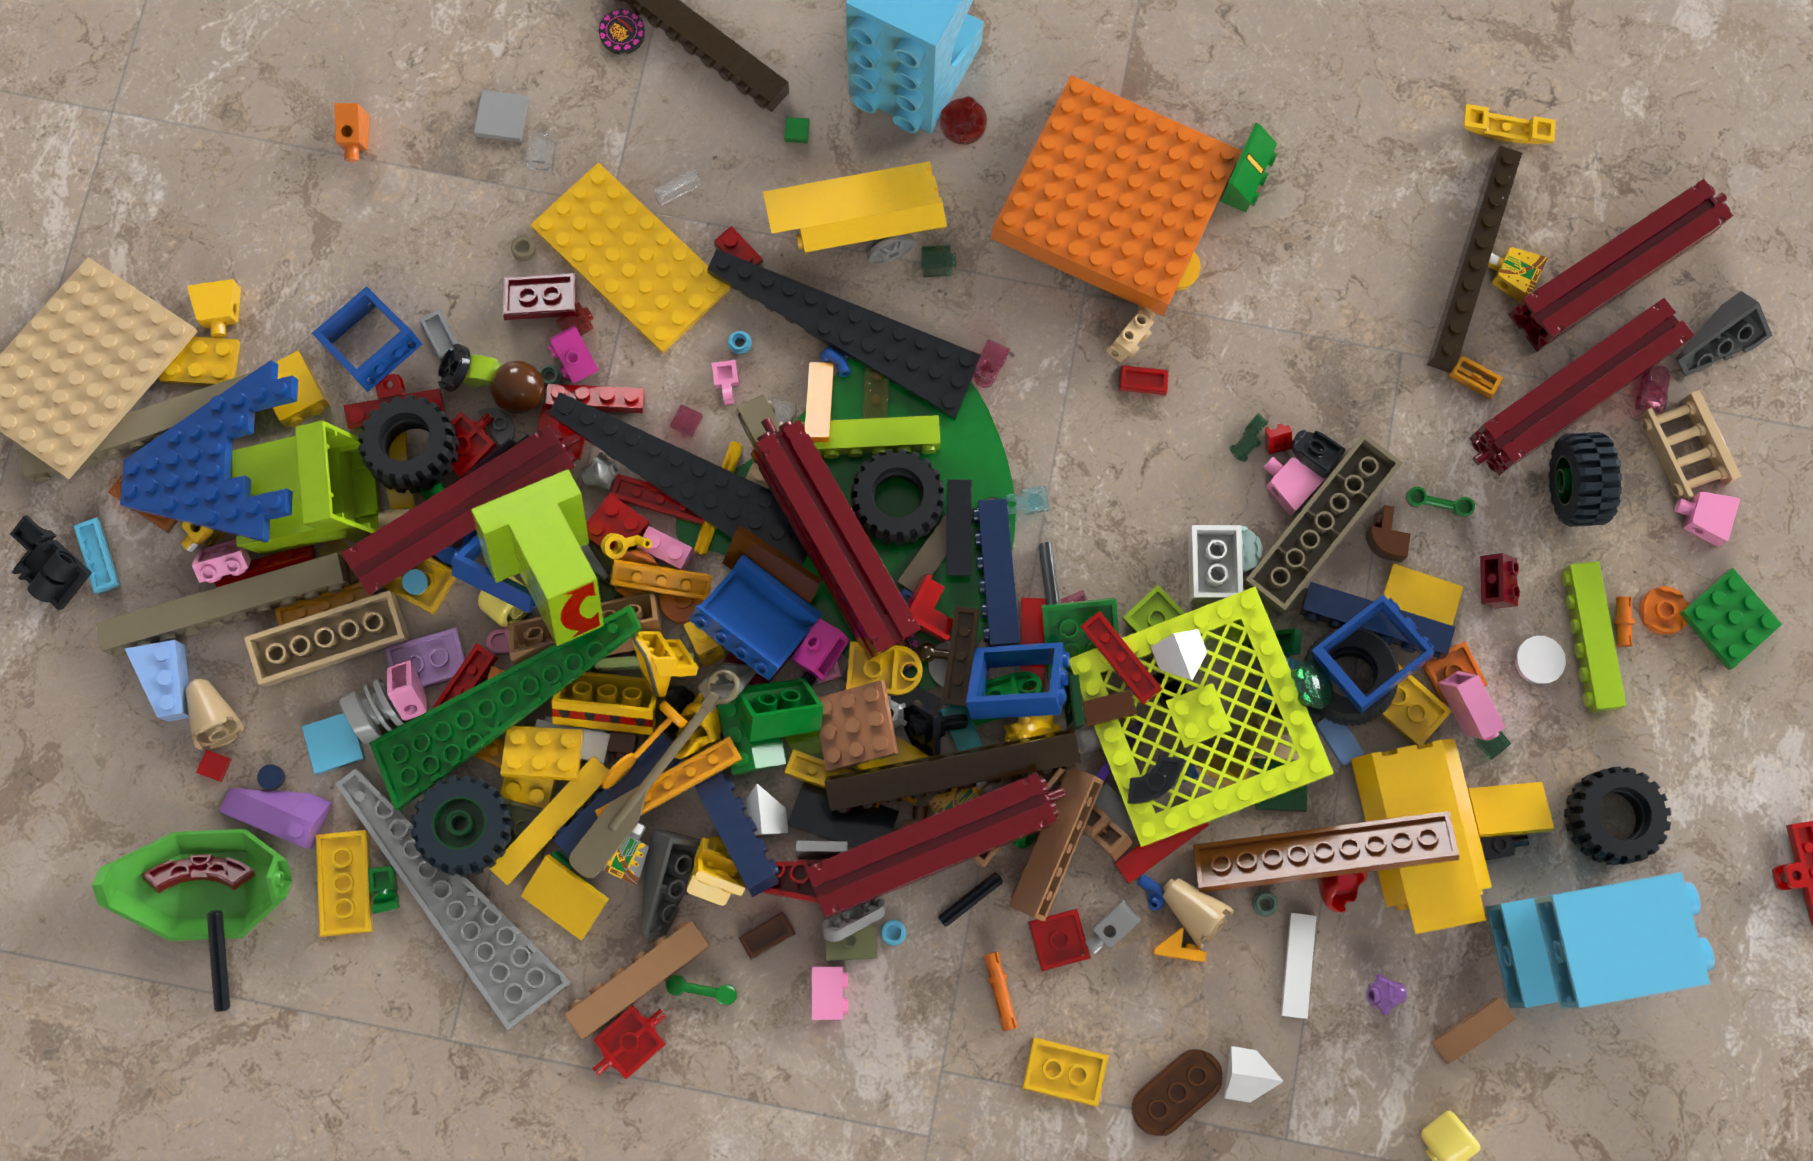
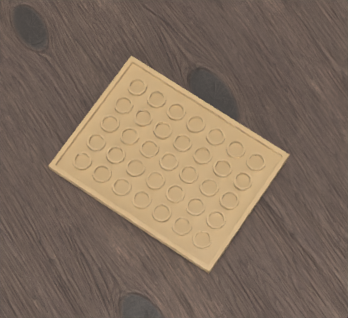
[0,257,198,480]

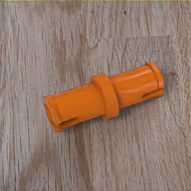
[1614,596,1635,647]

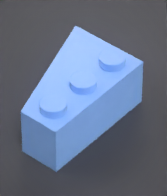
[125,640,189,722]

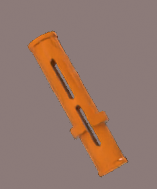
[983,951,1018,1031]

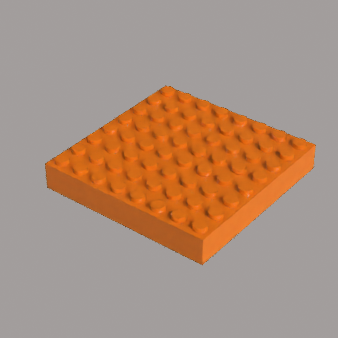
[991,75,1242,317]

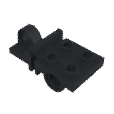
[10,515,92,610]

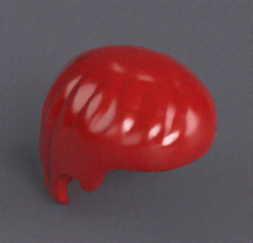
[1318,872,1367,913]

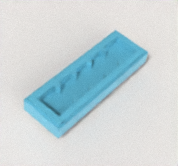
[73,517,121,595]

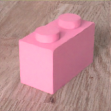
[637,526,695,571]
[812,967,848,1020]

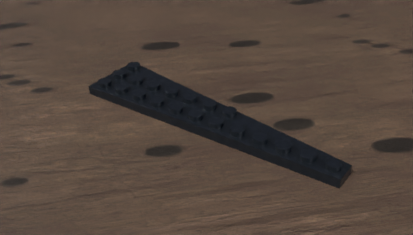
[707,249,981,420]
[549,392,808,566]

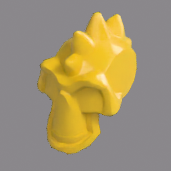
[675,692,722,759]
[1003,715,1061,742]

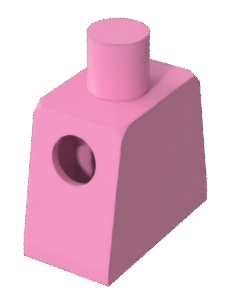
[1263,457,1326,516]
[1674,492,1740,546]
[387,660,427,720]

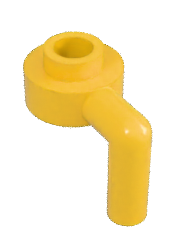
[601,533,652,559]

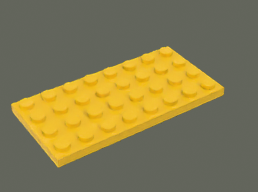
[530,162,731,354]

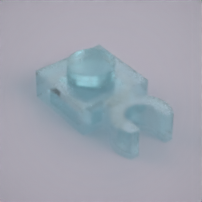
[1005,486,1050,515]

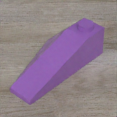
[219,788,333,849]

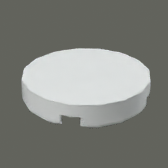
[1515,636,1566,685]

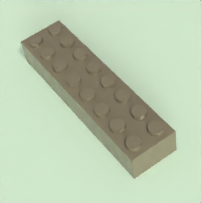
[1243,433,1403,616]

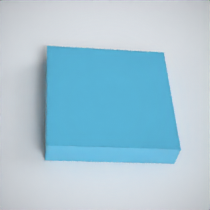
[302,713,366,775]

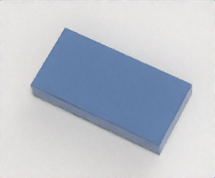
[1315,718,1365,767]

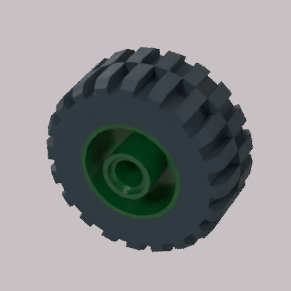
[1548,432,1622,527]
[410,775,514,877]

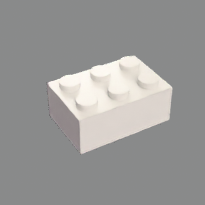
[1187,525,1243,603]

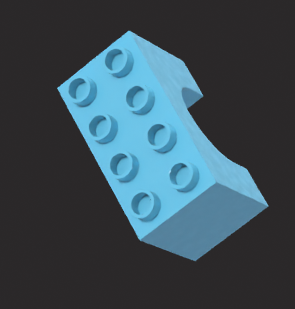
[846,0,984,134]
[1486,872,1715,1008]

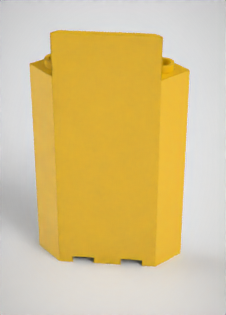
[763,161,947,255]
[1351,738,1492,934]

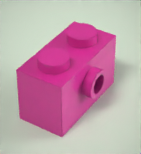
[547,325,599,384]
[791,618,850,681]

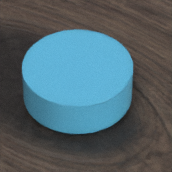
[402,569,429,595]
[881,920,906,946]

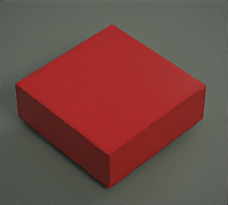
[196,749,232,782]

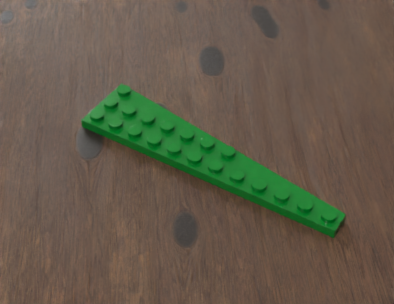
[369,605,642,811]

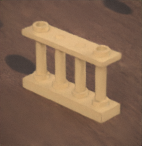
[1638,390,1742,500]

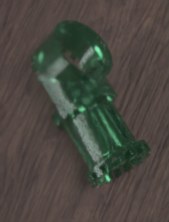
[1229,413,1269,462]

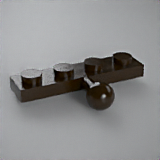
[917,606,980,708]

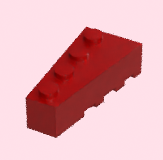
[746,859,826,904]

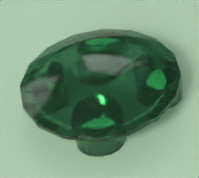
[1291,661,1334,709]

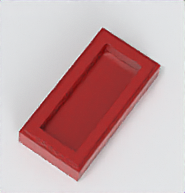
[1119,365,1169,395]

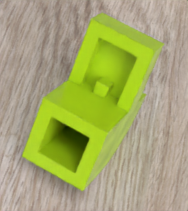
[462,355,503,388]

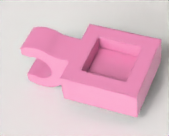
[712,360,739,405]

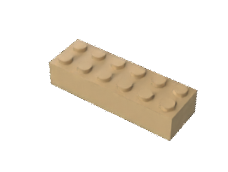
[244,590,410,687]

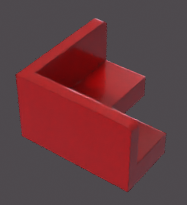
[907,574,953,643]

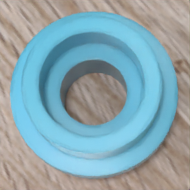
[728,331,752,355]

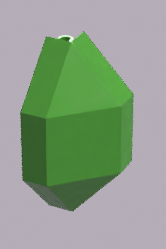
[92,829,292,941]

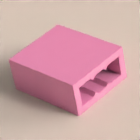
[1438,671,1506,741]

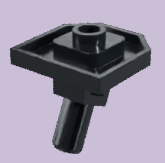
[904,700,968,757]

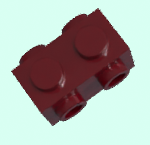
[1480,553,1520,609]

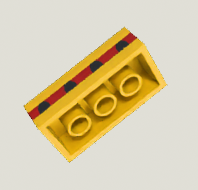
[552,672,659,735]

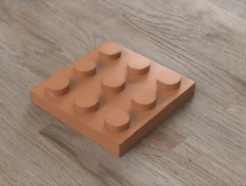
[818,680,898,772]

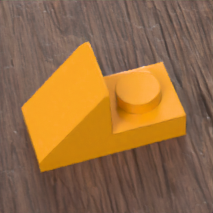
[1151,927,1207,963]

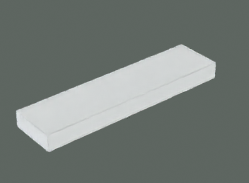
[1280,913,1316,1019]

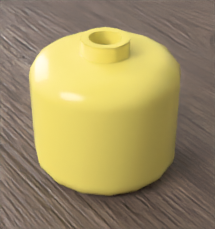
[478,576,528,628]
[1421,1110,1480,1161]

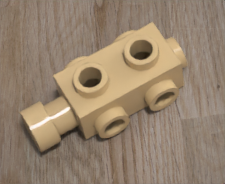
[1107,306,1157,363]

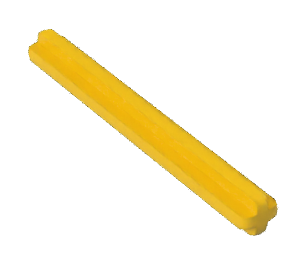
[694,441,743,556]

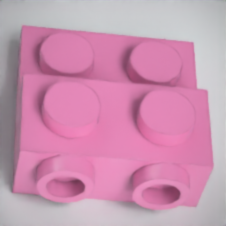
[192,538,251,583]

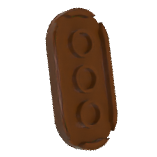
[1132,1049,1223,1136]

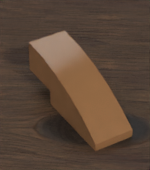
[1083,804,1133,861]
[1431,997,1516,1064]

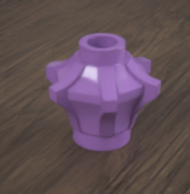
[1366,974,1407,1015]

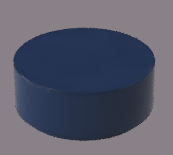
[257,764,285,790]

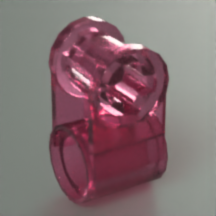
[974,339,1010,388]
[1635,365,1671,414]

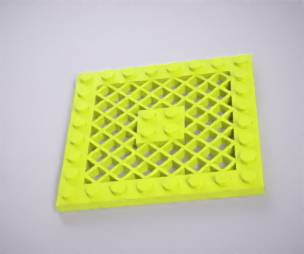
[1070,587,1334,847]

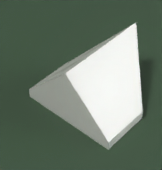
[1151,629,1207,680]
[743,784,789,837]
[1224,1046,1284,1102]

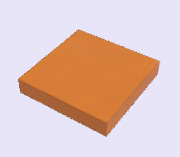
[1422,641,1488,705]

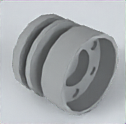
[864,233,915,264]
[340,678,405,744]

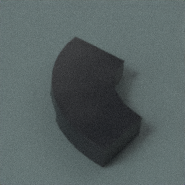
[1128,756,1185,804]

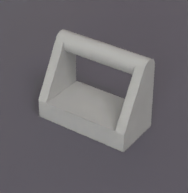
[698,662,757,699]

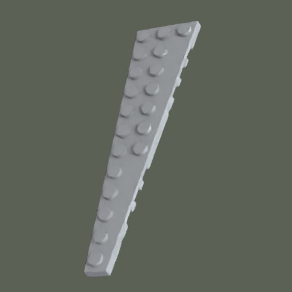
[335,769,572,1030]

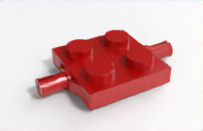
[451,411,497,477]
[592,1005,667,1080]

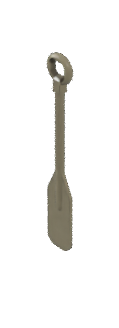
[569,669,741,878]

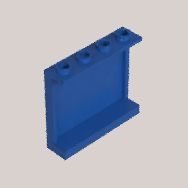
[689,554,822,680]

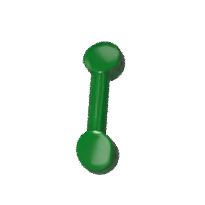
[1406,487,1475,517]
[666,975,737,1005]

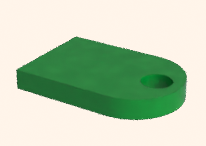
[973,671,1044,726]

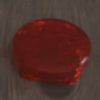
[940,96,987,145]

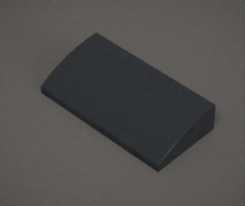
[787,782,899,848]

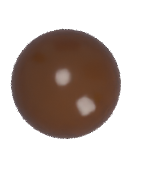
[490,361,545,414]

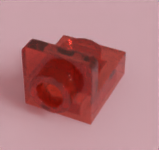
[556,302,594,336]

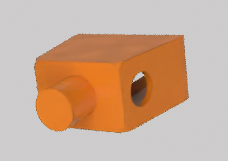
[334,103,370,162]

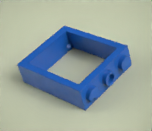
[312,286,423,392]
[451,534,536,613]
[1311,594,1434,713]
[966,642,1070,720]

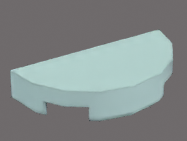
[1241,526,1263,573]

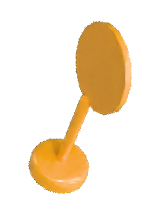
[601,700,688,789]

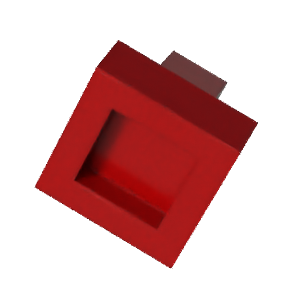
[1265,424,1292,455]

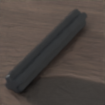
[207,910,230,1012]

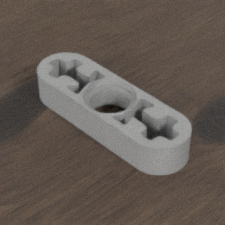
[822,897,885,942]

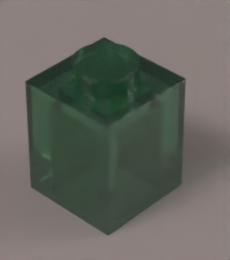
[921,245,956,278]

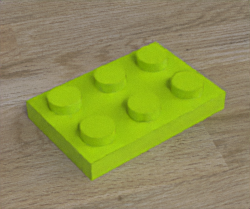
[1122,585,1210,643]

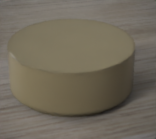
[511,236,536,261]

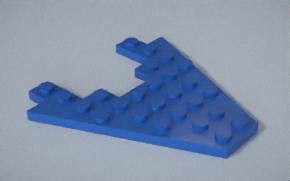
[120,360,298,542]

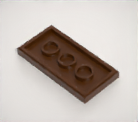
[722,526,823,605]

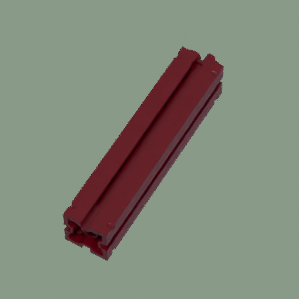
[1508,179,1733,352]
[1469,298,1695,476]
[750,418,921,660]
[341,425,581,595]
[805,773,1066,919]

